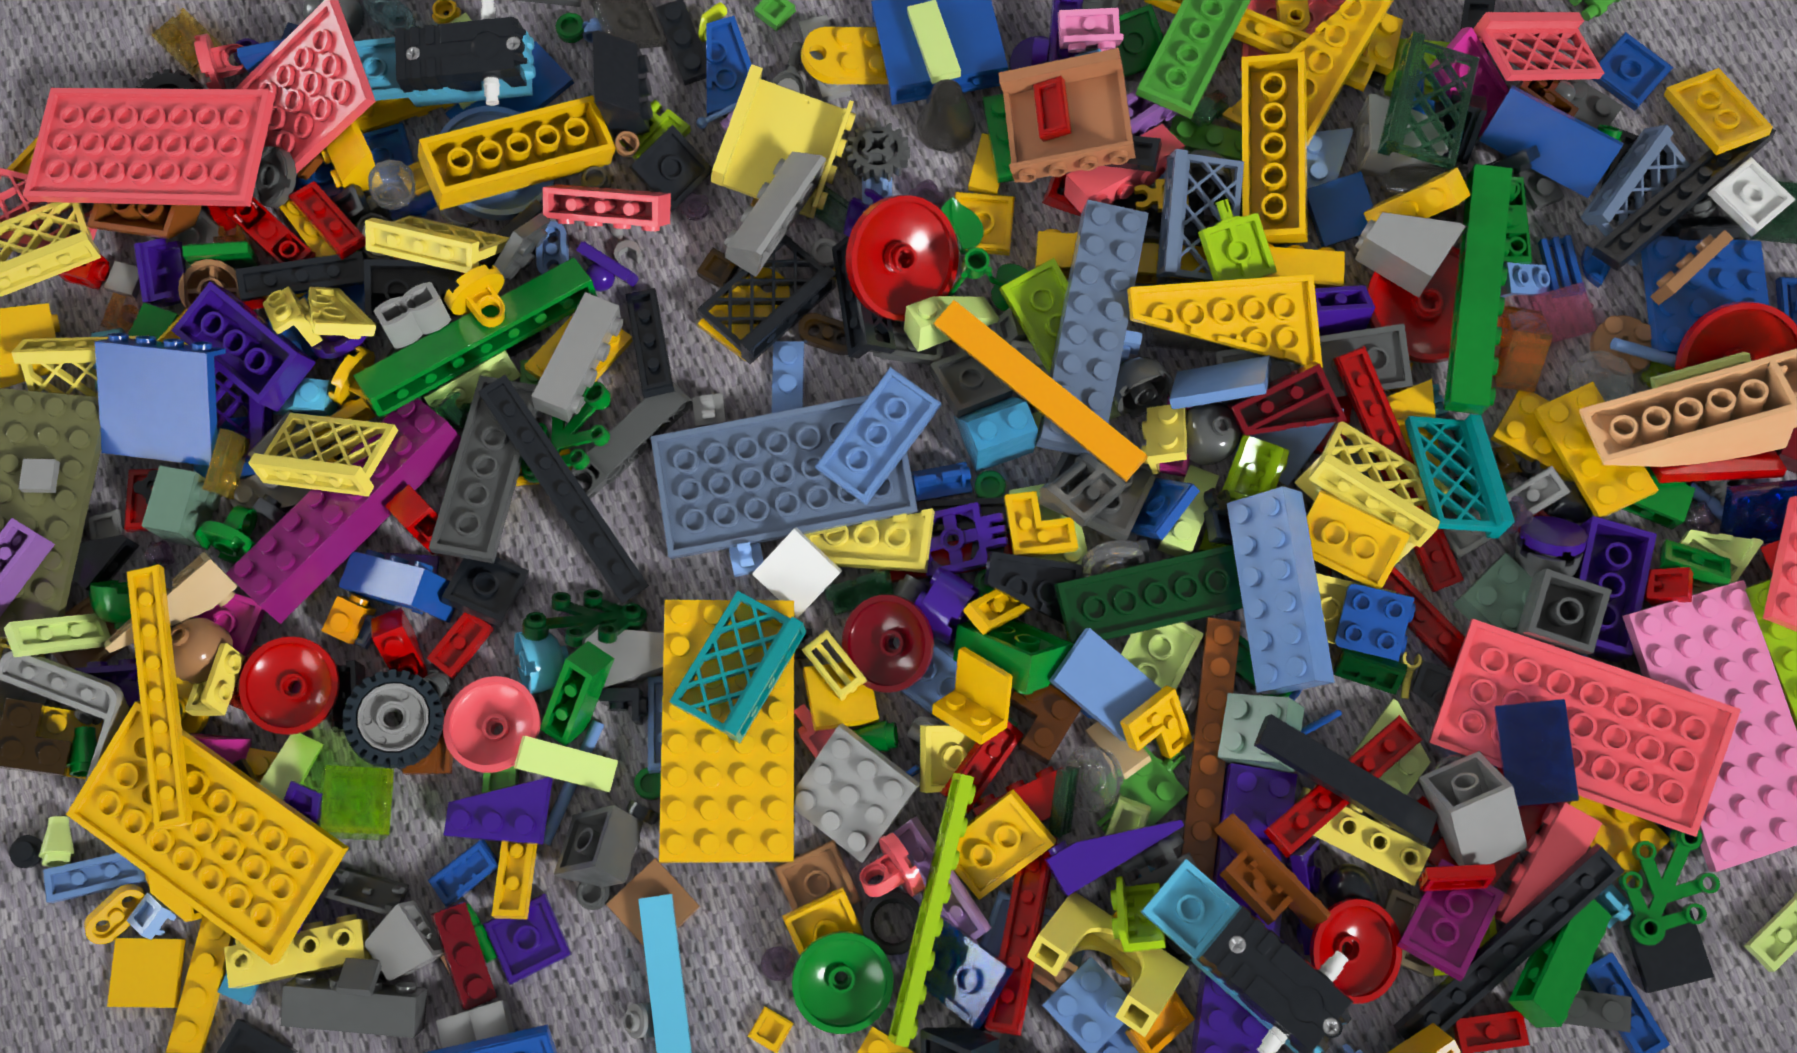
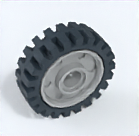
[343,669,444,769]

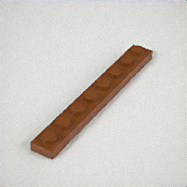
[1180,617,1241,881]

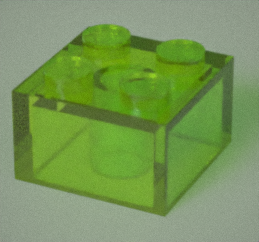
[319,765,394,841]

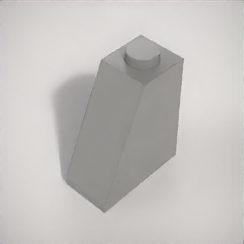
[585,629,664,688]

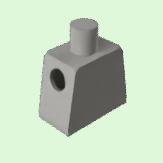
[365,900,444,981]

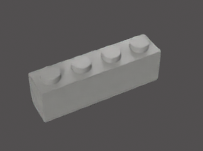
[532,292,623,423]

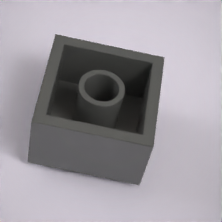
[1516,568,1612,655]

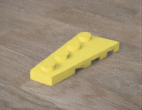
[805,508,935,573]

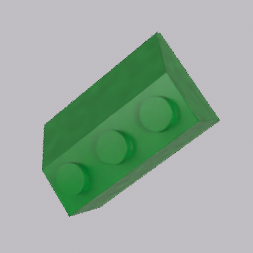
[953,619,1074,695]

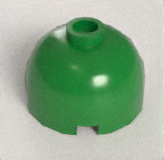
[89,580,131,629]

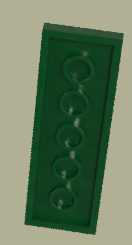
[1054,544,1243,644]

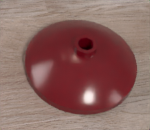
[842,595,934,693]

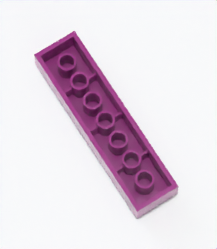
[225,398,461,624]

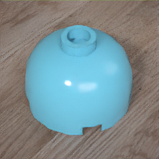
[514,632,569,694]

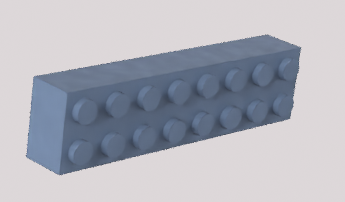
[1035,199,1149,460]

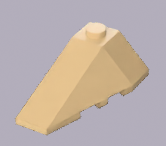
[104,551,238,653]

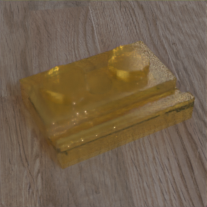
[151,8,222,76]
[202,428,250,500]

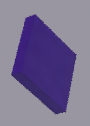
[483,893,572,985]

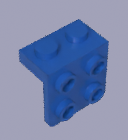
[1334,583,1415,661]

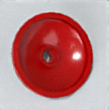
[239,636,340,735]
[1310,899,1402,1004]

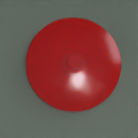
[846,195,959,321]
[1367,247,1460,363]
[1675,301,1797,371]

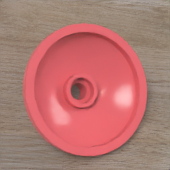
[443,676,541,773]

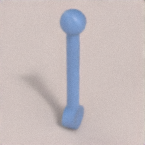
[696,102,737,129]

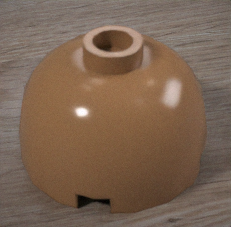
[178,259,241,309]
[171,618,233,684]

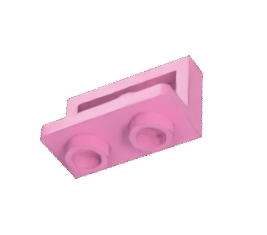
[1058,8,1123,53]

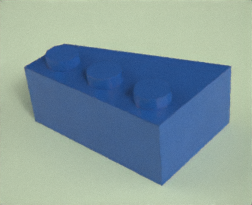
[338,549,455,623]

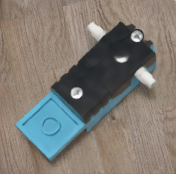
[354,0,536,107]
[1141,859,1354,1053]

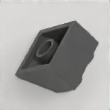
[554,805,643,887]

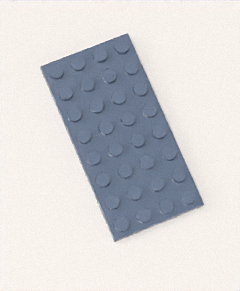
[651,395,918,559]

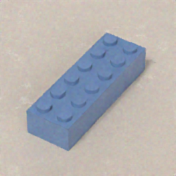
[1227,486,1335,695]

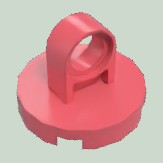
[194,33,247,89]
[859,833,925,897]

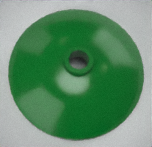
[792,931,894,1034]

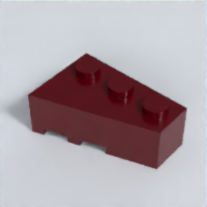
[1227,361,1347,436]

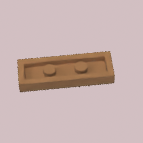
[1650,230,1734,305]

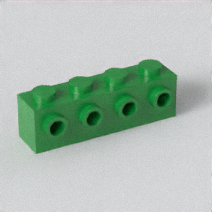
[1508,899,1612,1028]

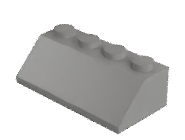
[724,151,827,277]

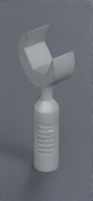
[607,223,642,264]

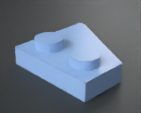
[1307,128,1353,189]

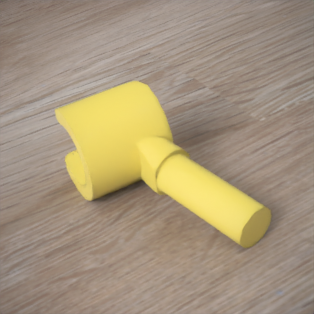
[1399,652,1422,699]

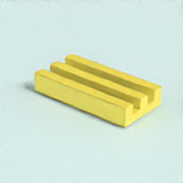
[801,630,867,701]

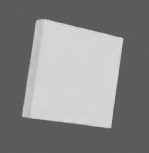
[1707,157,1796,237]
[752,527,842,617]

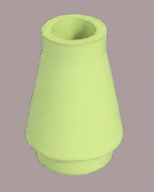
[39,816,75,867]

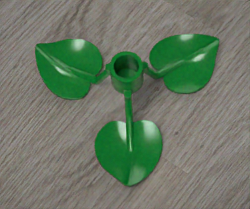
[940,197,1029,312]

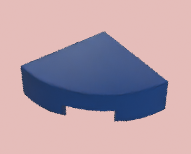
[1581,246,1611,288]

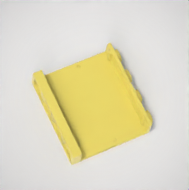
[711,64,856,219]

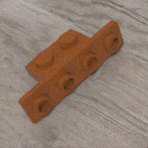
[1215,813,1331,930]

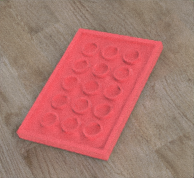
[235,0,376,173]

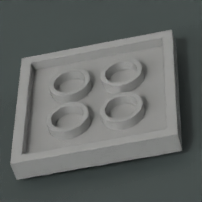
[794,723,920,863]

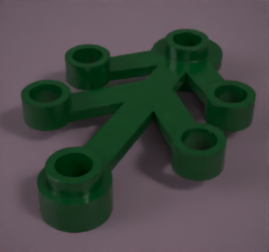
[522,589,648,647]

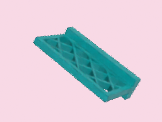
[1404,414,1515,539]
[669,591,806,743]

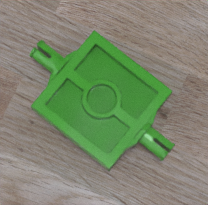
[1094,746,1188,833]

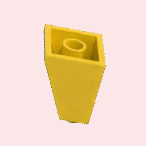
[0,303,60,388]

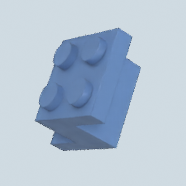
[1042,957,1138,1053]

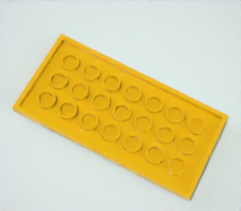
[659,600,794,863]
[66,701,349,965]

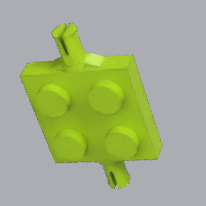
[1198,199,1277,281]

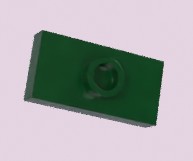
[1333,648,1407,695]

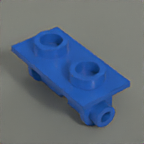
[911,462,972,502]

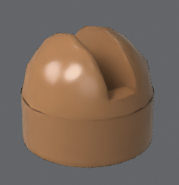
[614,131,640,157]

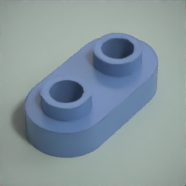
[536,221,569,275]

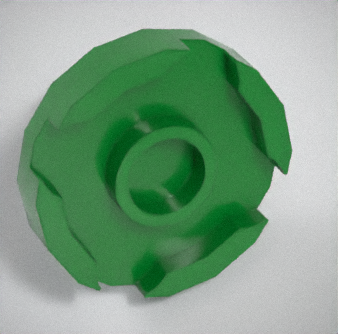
[195,505,257,565]

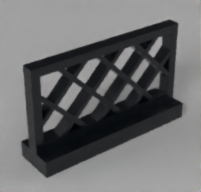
[697,234,836,364]

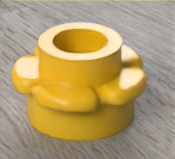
[432,0,461,24]

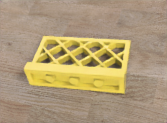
[0,202,101,297]
[365,216,510,273]
[12,335,149,397]
[248,413,398,497]
[1308,422,1449,548]

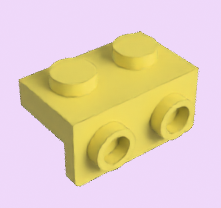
[263,286,323,347]
[1142,404,1187,475]
[185,643,245,716]

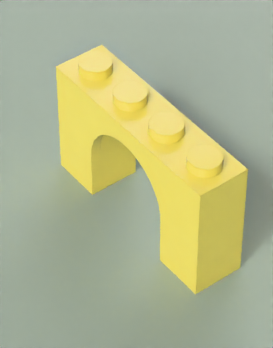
[1027,892,1189,1037]

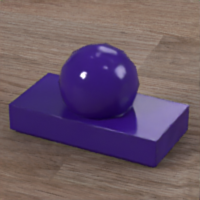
[576,241,639,292]

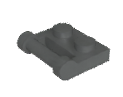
[1040,453,1126,528]

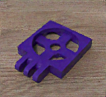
[926,502,1009,579]

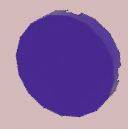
[1519,516,1588,557]

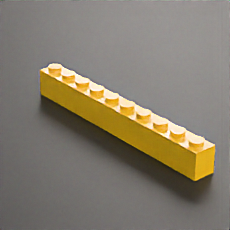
[1035,229,1345,288]

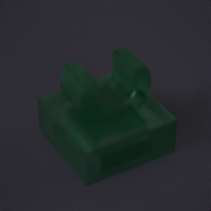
[429,392,471,430]

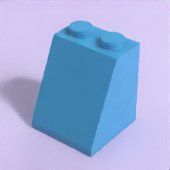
[954,396,1038,473]

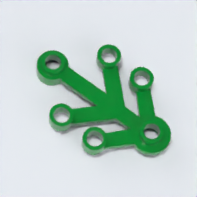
[521,382,611,483]
[1618,829,1720,945]

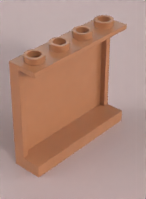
[999,48,1136,183]

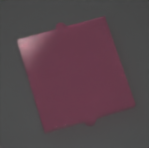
[1529,282,1597,345]

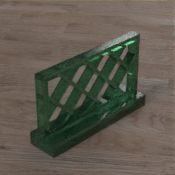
[1377,31,1480,169]

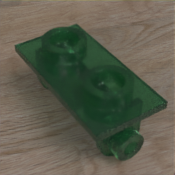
[825,569,894,616]

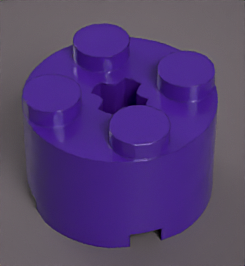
[915,567,981,645]

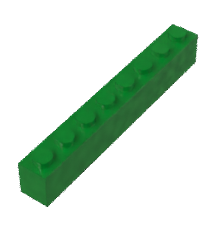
[1443,164,1516,415]
[353,257,597,419]

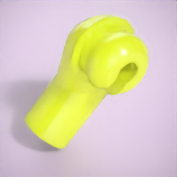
[698,2,727,42]

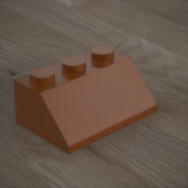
[87,203,202,239]

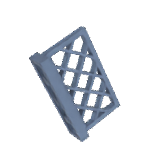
[1580,124,1691,266]
[1156,149,1244,282]

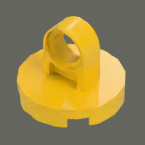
[444,265,505,327]
[328,346,375,405]

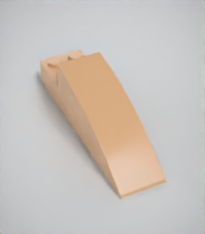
[1579,349,1797,467]

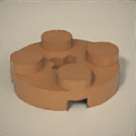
[1590,315,1652,377]

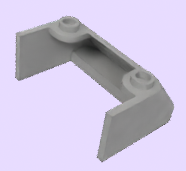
[0,651,130,782]

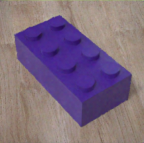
[171,281,316,412]
[1574,516,1657,663]

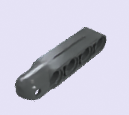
[571,382,693,499]

